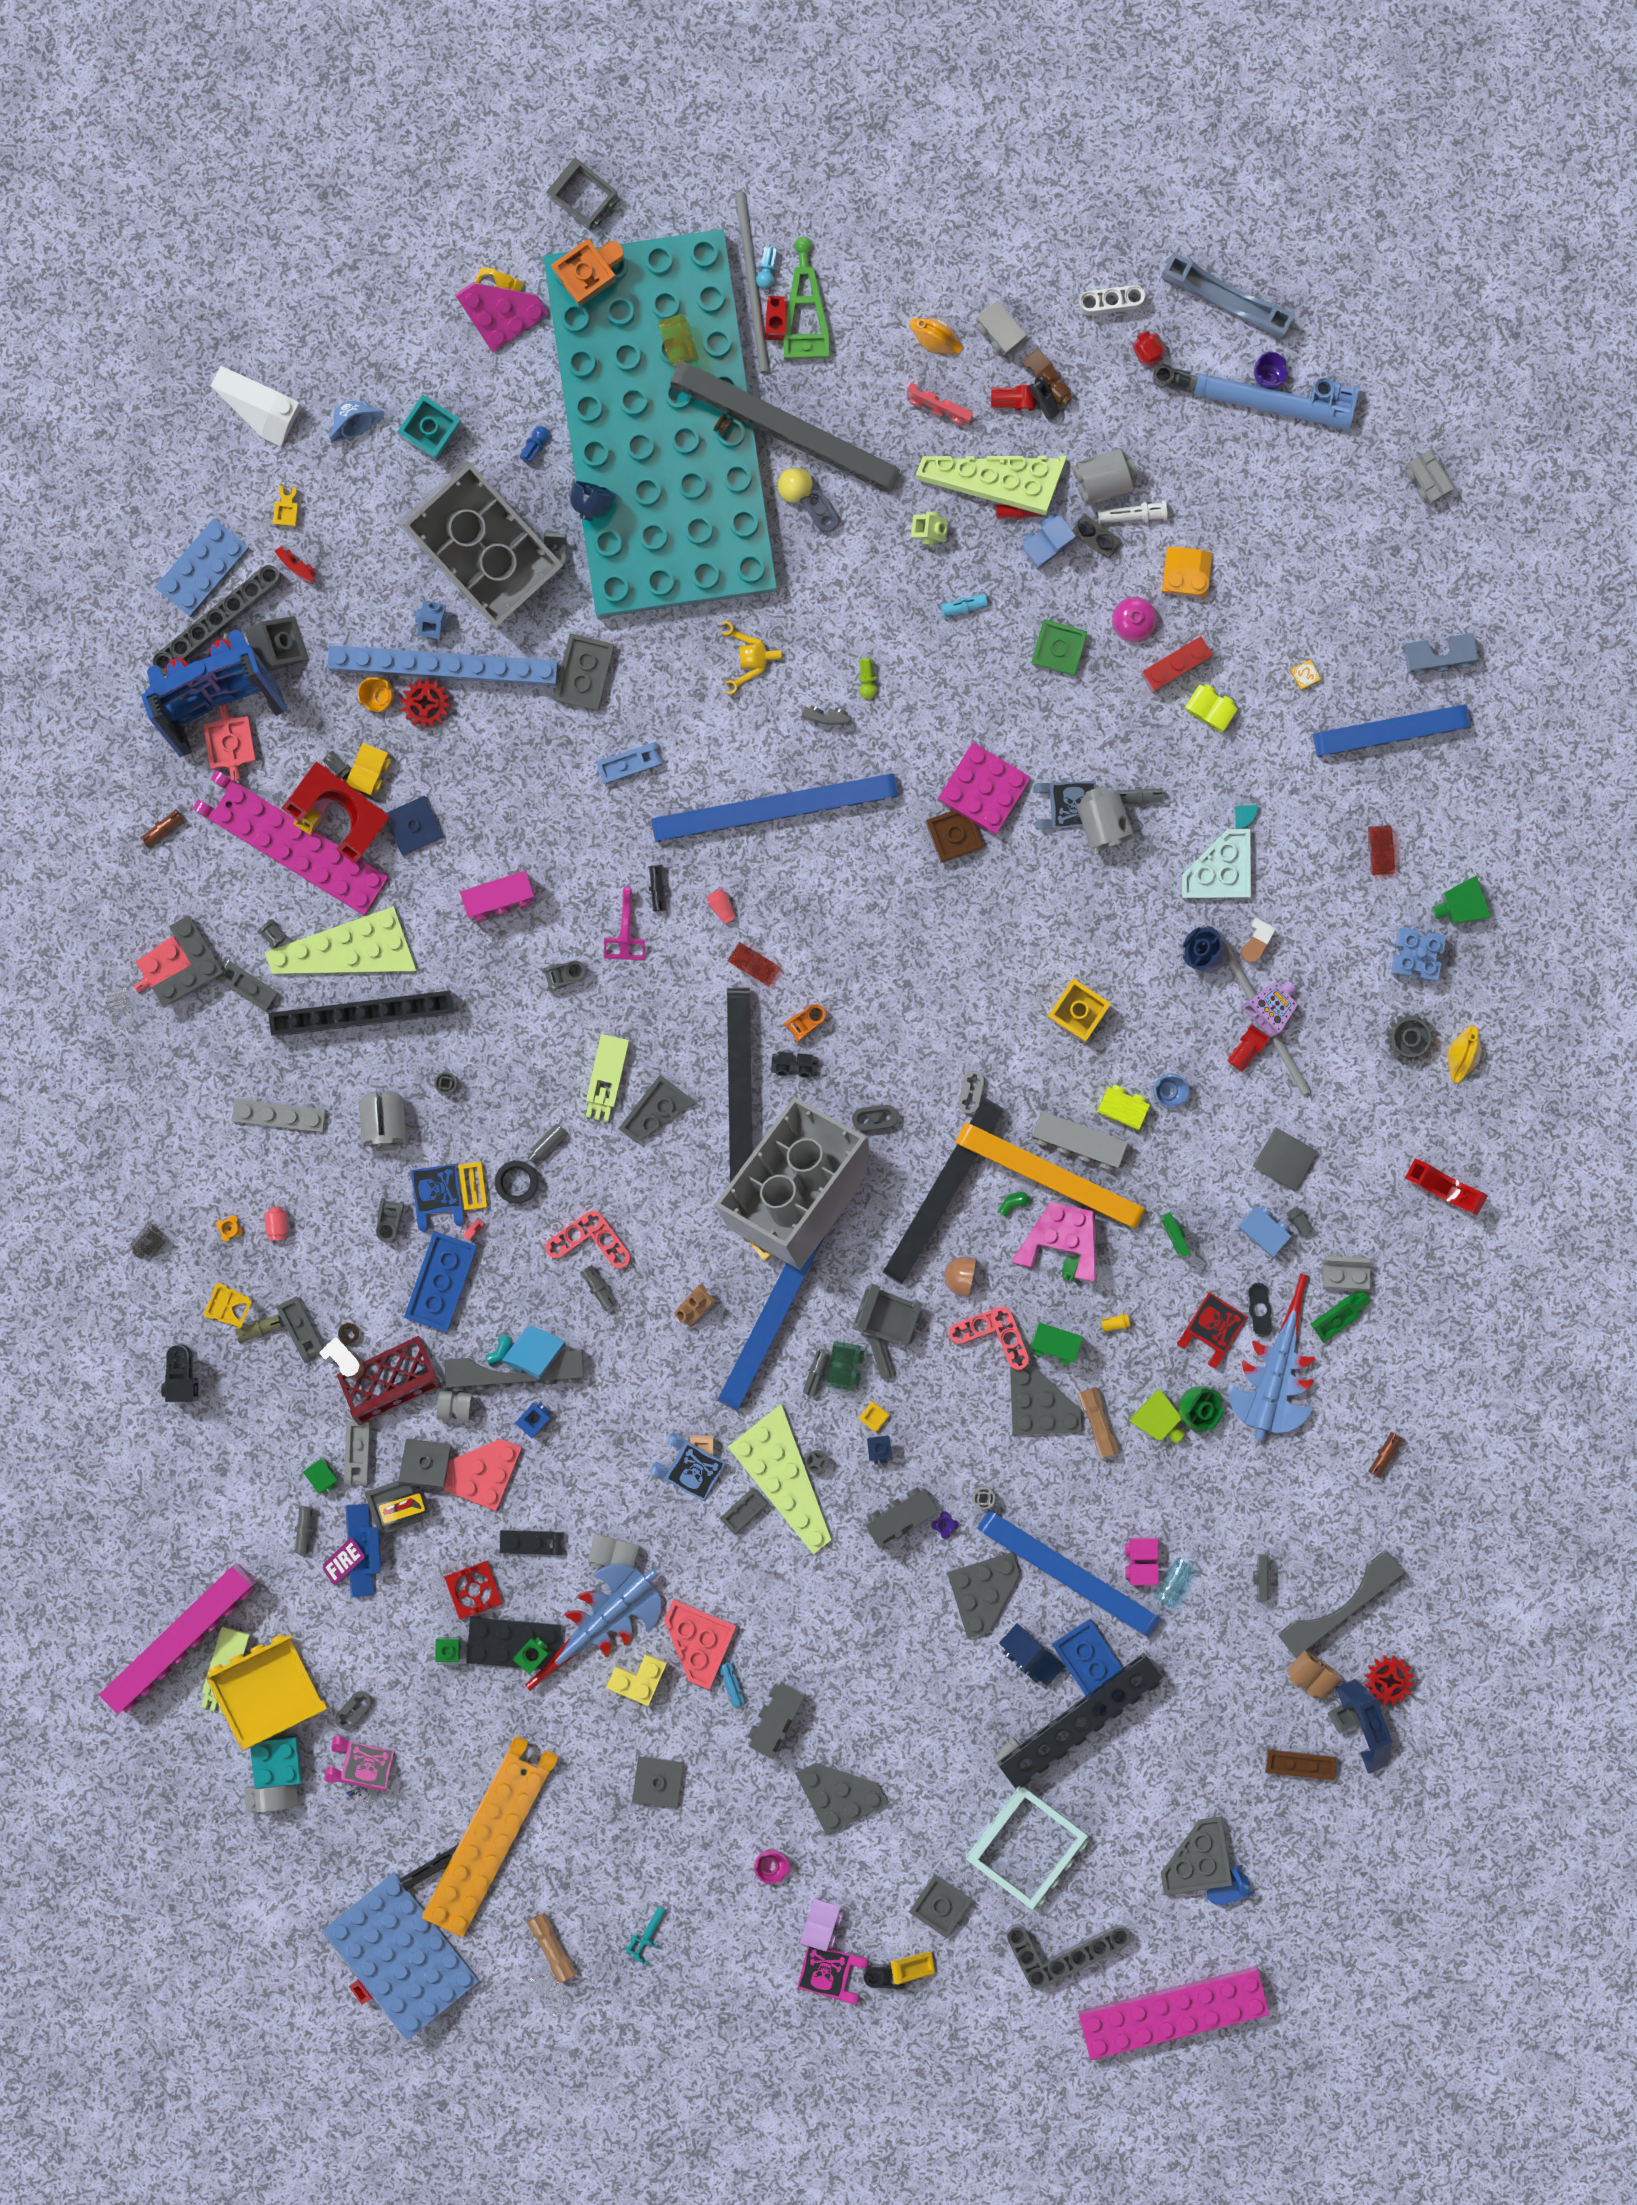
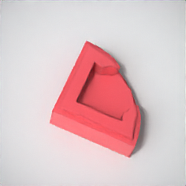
[463,1218,485,1240]

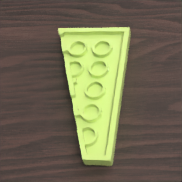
[916,456,1067,516]
[265,907,417,974]
[728,1404,831,1554]

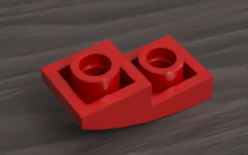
[275,546,317,584]

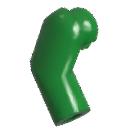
[997,1192,1031,1217]

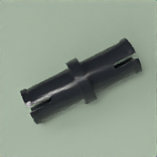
[648,865,667,912]

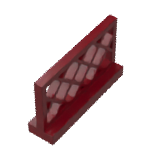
[337,1336,442,1426]

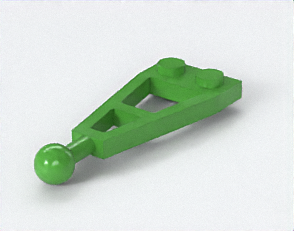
[783,237,829,359]

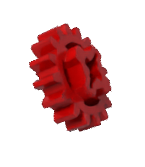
[400,678,451,729]
[1364,1655,1414,1705]

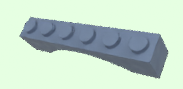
[1161,252,1295,340]

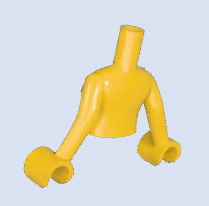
[721,621,782,695]

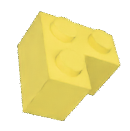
[606,1653,667,1706]

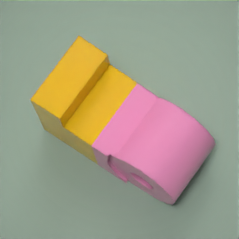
[293,799,333,835]

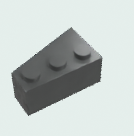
[865,1487,938,1549]
[747,1681,805,1759]

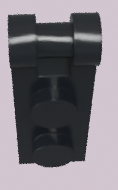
[499,1530,564,1555]

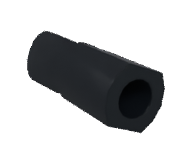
[1028,377,1061,419]

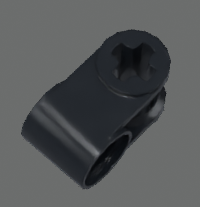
[862,1963,906,1989]

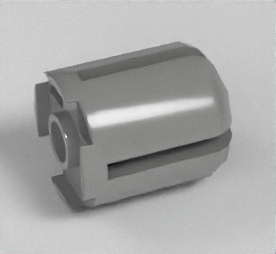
[359,1091,408,1151]

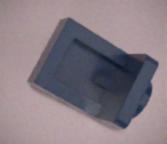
[867,1435,892,1464]

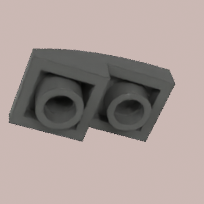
[801,705,850,725]

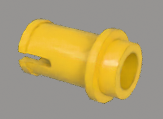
[1101,1312,1131,1333]

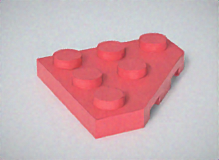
[442,1439,522,1511]
[664,1599,736,1690]

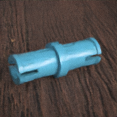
[940,593,988,618]

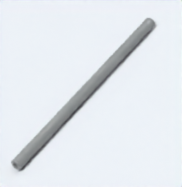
[735,192,769,373]
[1227,945,1310,1096]

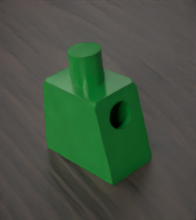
[1432,876,1491,924]

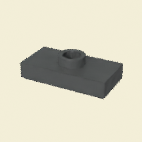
[719,1487,768,1535]
[1253,1554,1268,1601]

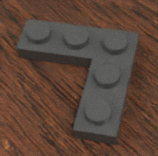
[152,915,224,1008]

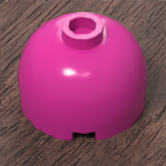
[1112,597,1157,642]

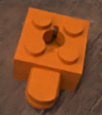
[551,238,624,307]

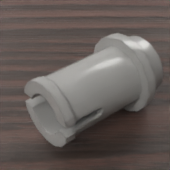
[993,1737,1021,1762]

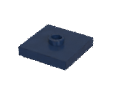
[386,795,444,856]

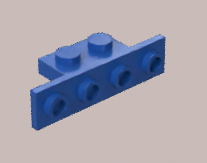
[345,1504,382,1597]

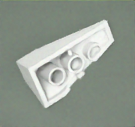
[211,366,302,447]

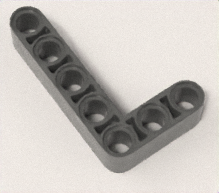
[1006,1924,1131,1989]

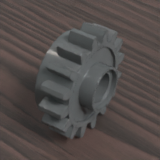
[1385,1013,1436,1063]

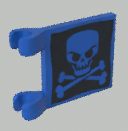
[411,1164,465,1231]

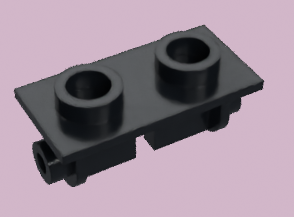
[771,1052,818,1078]

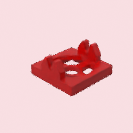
[444,1560,503,1620]

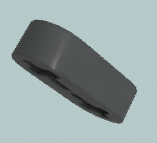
[335,1691,372,1730]

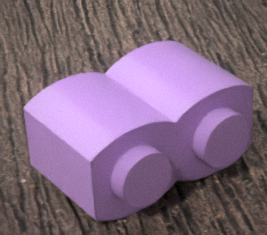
[800,1899,843,1951]

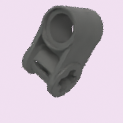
[541,960,587,991]
[376,1198,404,1243]

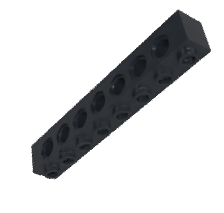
[268,990,455,1037]
[997,1652,1163,1789]

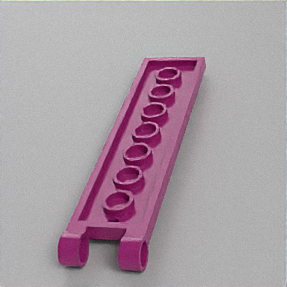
[192,770,389,916]

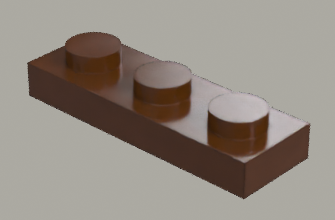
[1265,1749,1337,1780]

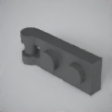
[216,958,278,1012]
[276,1296,324,1363]

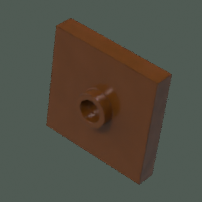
[925,810,984,863]

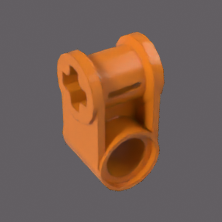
[783,1004,827,1043]

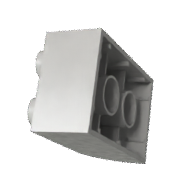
[398,461,563,627]
[714,1097,869,1270]

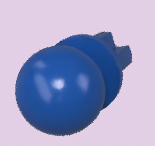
[520,426,550,463]

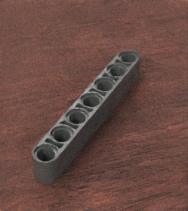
[152,565,281,675]

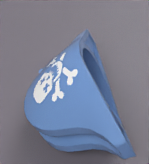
[329,400,384,443]

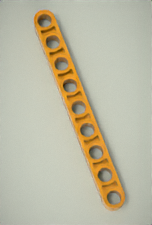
[955,1122,1146,1230]

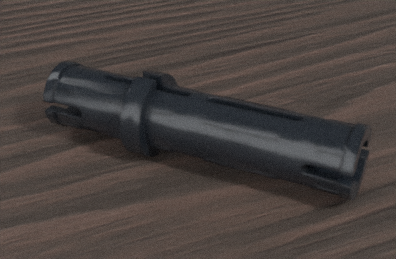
[399,1843,459,1891]

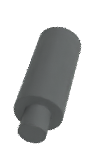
[527,1123,568,1163]

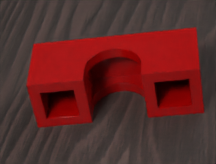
[1141,636,1213,694]

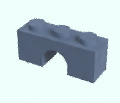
[1404,633,1478,676]

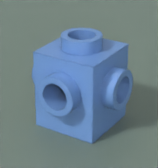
[415,601,449,639]

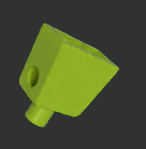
[1129,1389,1185,1444]

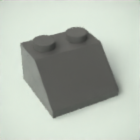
[244,616,309,672]

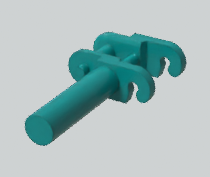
[623,1906,666,1966]

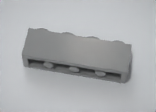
[1032,1111,1128,1171]

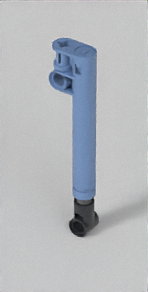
[1152,364,1359,430]

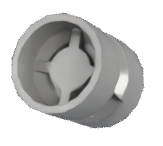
[437,1390,472,1423]

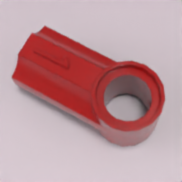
[991,385,1035,411]
[1226,1024,1270,1072]

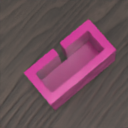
[1125,1538,1158,1585]

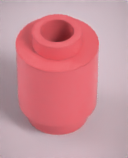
[264,1207,289,1240]

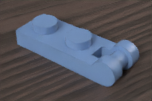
[596,742,664,784]

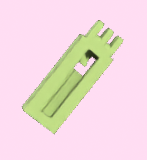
[586,1034,629,1122]
[201,1626,251,1715]

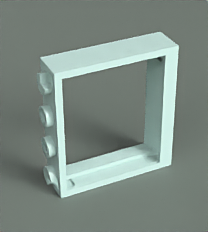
[966,1786,1088,1910]

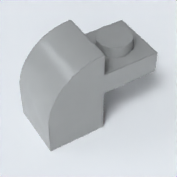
[244,1784,298,1812]

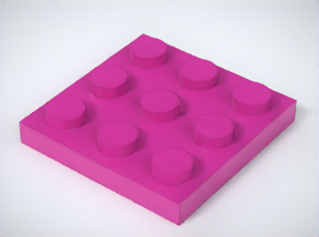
[937,742,1031,836]

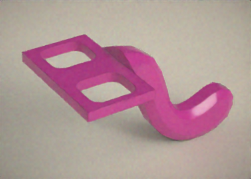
[604,886,645,961]

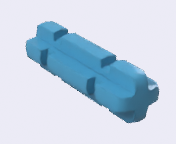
[719,1662,745,1707]

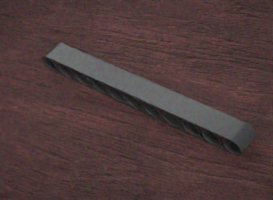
[670,362,900,492]

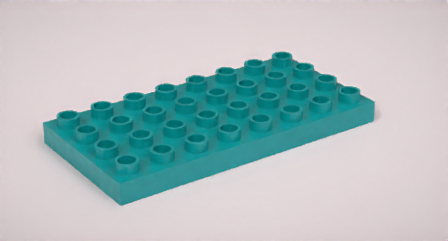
[543,229,777,618]

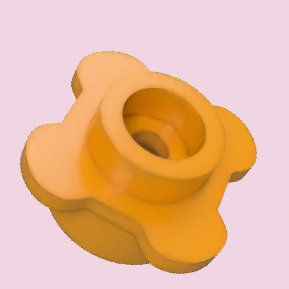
[216,1215,243,1241]

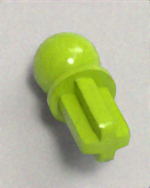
[858,657,877,700]

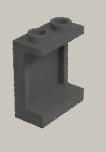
[852,1284,923,1348]

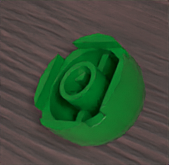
[1178,1386,1224,1433]

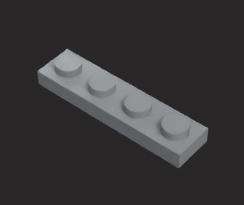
[232,1099,326,1132]

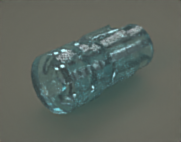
[1153,1558,1193,1608]

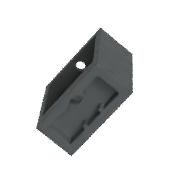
[546,157,618,231]

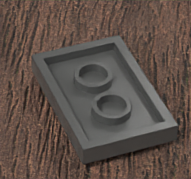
[554,633,614,711]

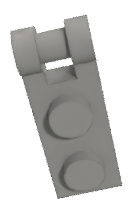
[344,1421,370,1486]

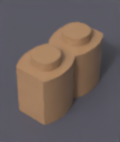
[1287,1650,1342,1700]

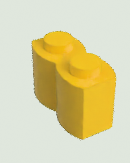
[347,743,392,796]

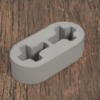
[959,1071,984,1113]

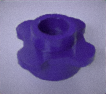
[931,1511,959,1539]

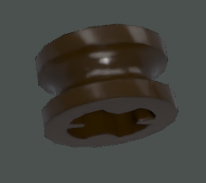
[713,413,734,436]
[338,1323,359,1343]

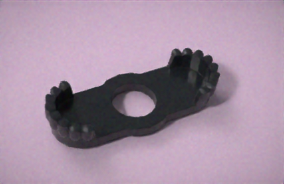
[1248,1282,1273,1337]

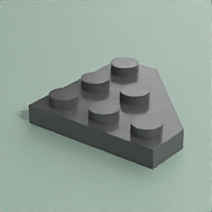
[1010,1365,1081,1435]
[947,1552,1019,1638]
[795,1763,888,1835]
[1160,1816,1233,1896]

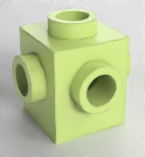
[911,512,949,546]

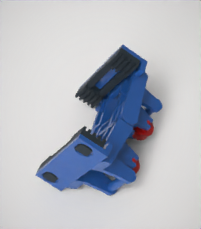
[141,630,288,757]

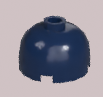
[569,481,617,521]
[1183,926,1229,973]

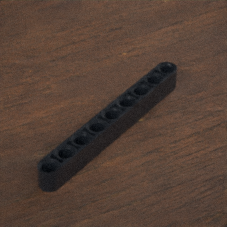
[727,988,753,1183]
[882,1097,1004,1284]

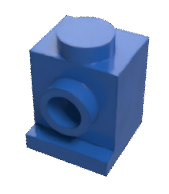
[515,1402,551,1439]

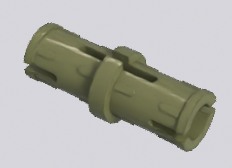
[234,1314,283,1343]

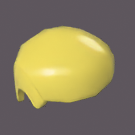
[777,468,813,503]

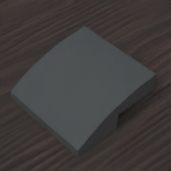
[1253,1127,1318,1191]

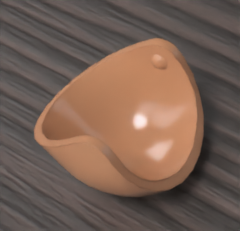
[944,1257,976,1297]

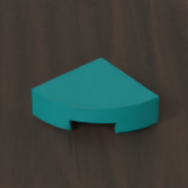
[1234,805,1258,829]

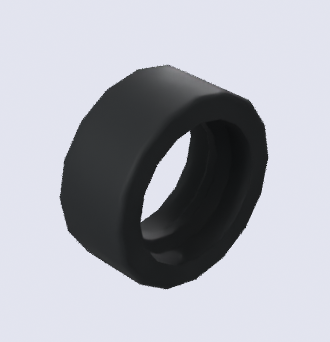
[494,1160,539,1204]

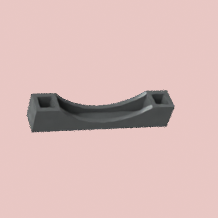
[444,1350,584,1391]
[1277,1550,1404,1658]

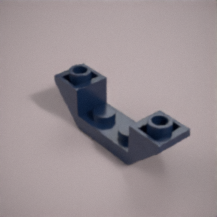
[1336,1679,1393,1774]

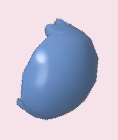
[1153,1073,1190,1108]

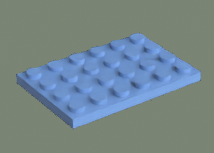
[321,1873,479,2041]

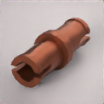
[140,809,185,849]
[1368,1432,1404,1478]

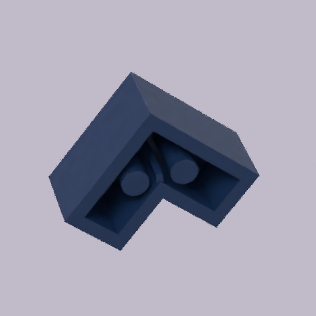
[999,1623,1065,1686]

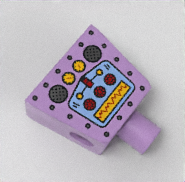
[1241,981,1297,1038]

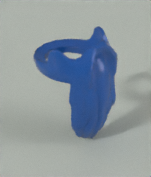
[1206,1865,1255,1905]

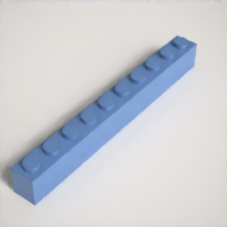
[327,645,559,686]

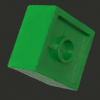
[1029,1322,1083,1365]

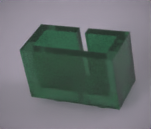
[826,1341,865,1391]

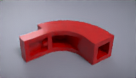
[1405,1158,1488,1216]

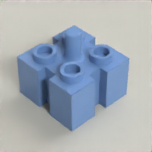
[1390,927,1446,982]

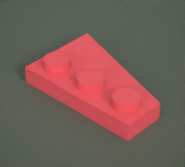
[907,382,973,426]

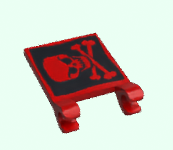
[1177,1292,1248,1368]

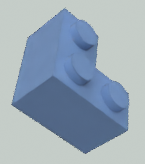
[1021,514,1076,569]

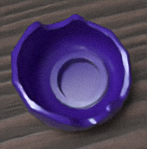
[1253,352,1288,389]

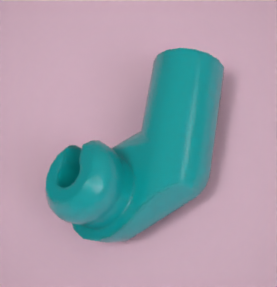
[485,1334,513,1366]

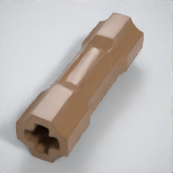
[1077,1387,1119,1459]
[526,1912,577,1983]

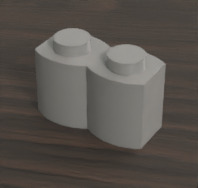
[588,1533,639,1569]

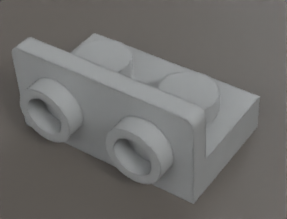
[1323,1254,1371,1292]

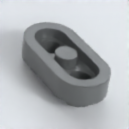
[852,1105,898,1131]

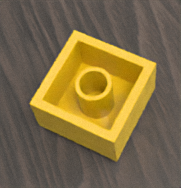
[1047,978,1111,1043]

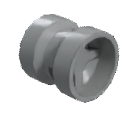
[972,1486,995,1510]

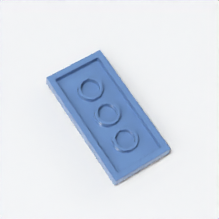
[155,518,249,617]

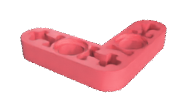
[546,1211,630,1268]
[949,1307,1029,1371]

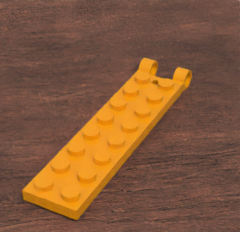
[421,1735,558,1937]

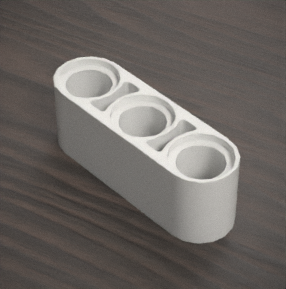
[1078,285,1145,315]

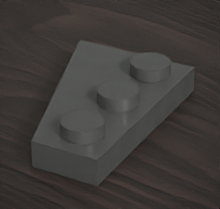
[618,1074,696,1143]

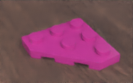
[455,282,549,352]

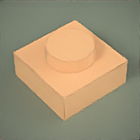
[690,1435,714,1455]

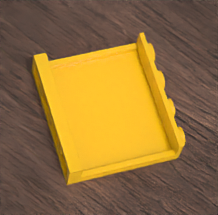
[205,1634,327,1752]

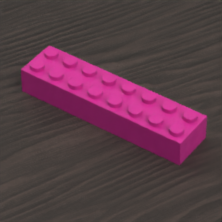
[99,1563,256,1715]
[1078,1966,1269,2060]

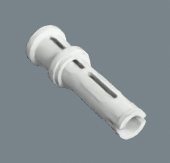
[1098,500,1167,524]

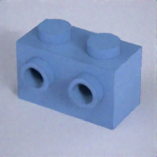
[1237,1205,1291,1257]

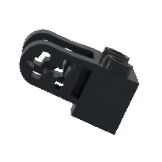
[161,1345,199,1402]

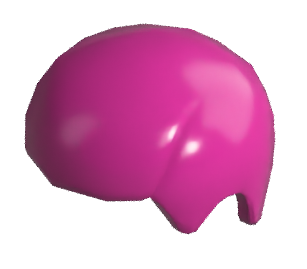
[754,1849,790,1884]

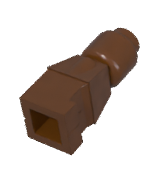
[1021,348,1073,406]

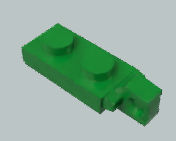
[1310,1291,1371,1343]

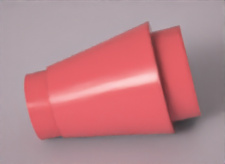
[706,888,736,924]

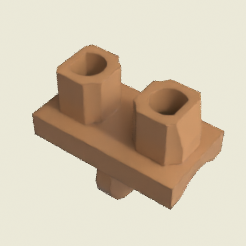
[674,1284,716,1327]

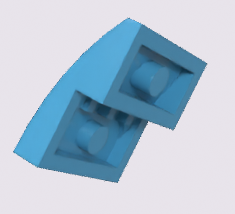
[502,1326,565,1380]

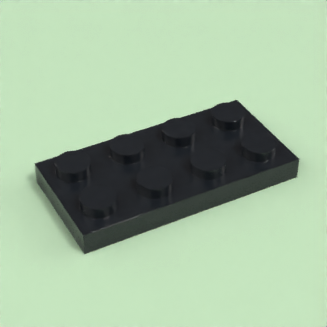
[466,1617,562,1671]

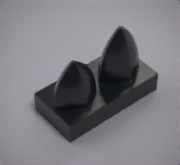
[1072,513,1121,559]

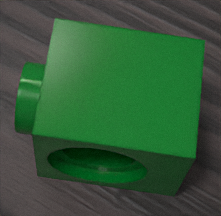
[303,1458,339,1494]
[435,1637,460,1662]
[513,1637,549,1675]

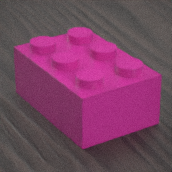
[460,871,536,923]

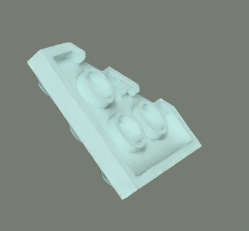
[1181,829,1251,898]

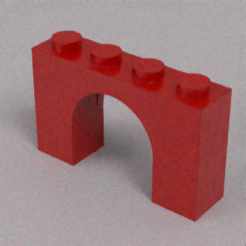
[281,761,390,864]

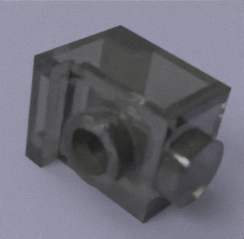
[131,1221,166,1262]

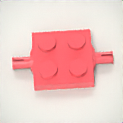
[203,704,256,782]
[133,936,191,994]

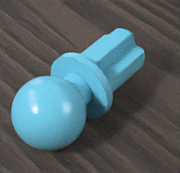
[756,247,778,289]

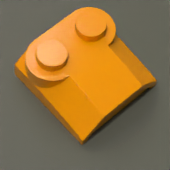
[1161,547,1212,598]

